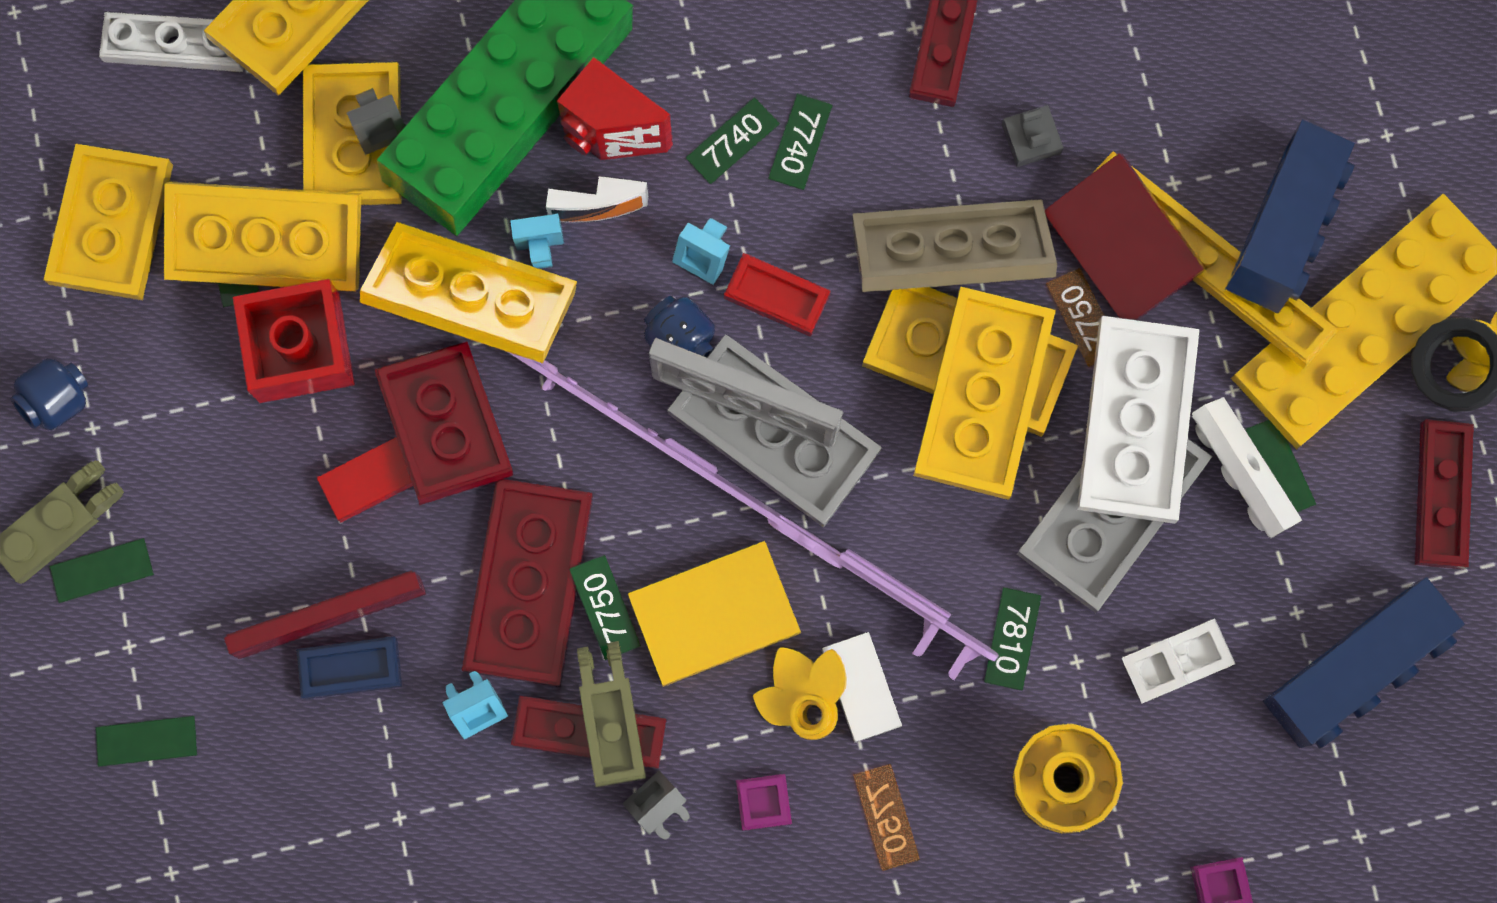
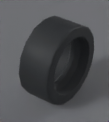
[1411,318,1497,412]

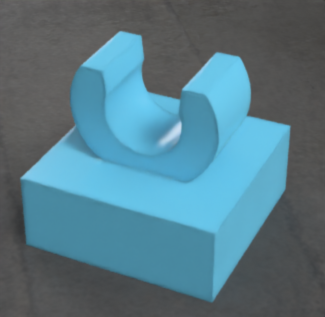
[510,214,564,269]
[672,218,730,285]
[443,671,509,739]

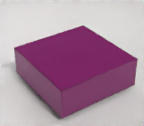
[736,774,792,831]
[1191,857,1253,903]

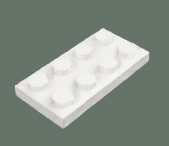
[1077,316,1199,524]

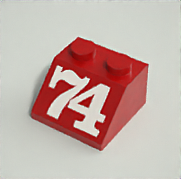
[557,57,673,160]

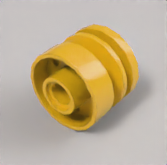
[1013,724,1123,834]

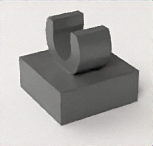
[347,88,405,155]
[1002,105,1063,167]
[622,770,690,840]

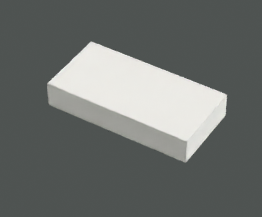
[822,632,902,743]

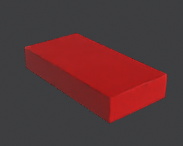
[724,253,831,337]
[317,437,413,523]

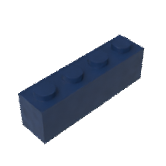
[1225,119,1355,314]
[1263,577,1465,749]

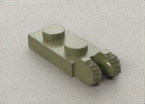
[0,460,124,584]
[577,641,646,787]

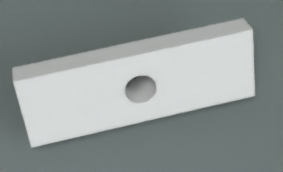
[99,12,243,72]
[1192,397,1302,538]

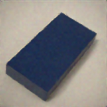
[296,636,402,700]

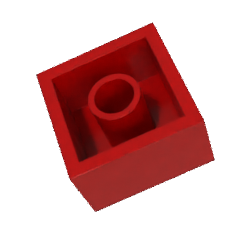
[233,279,355,403]

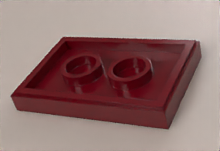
[1045,153,1206,321]
[374,341,513,505]

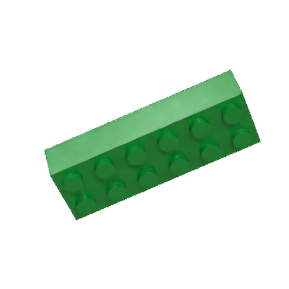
[377,0,633,236]

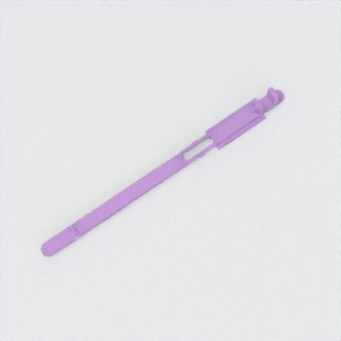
[508,352,999,680]

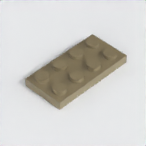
[852,199,1057,292]

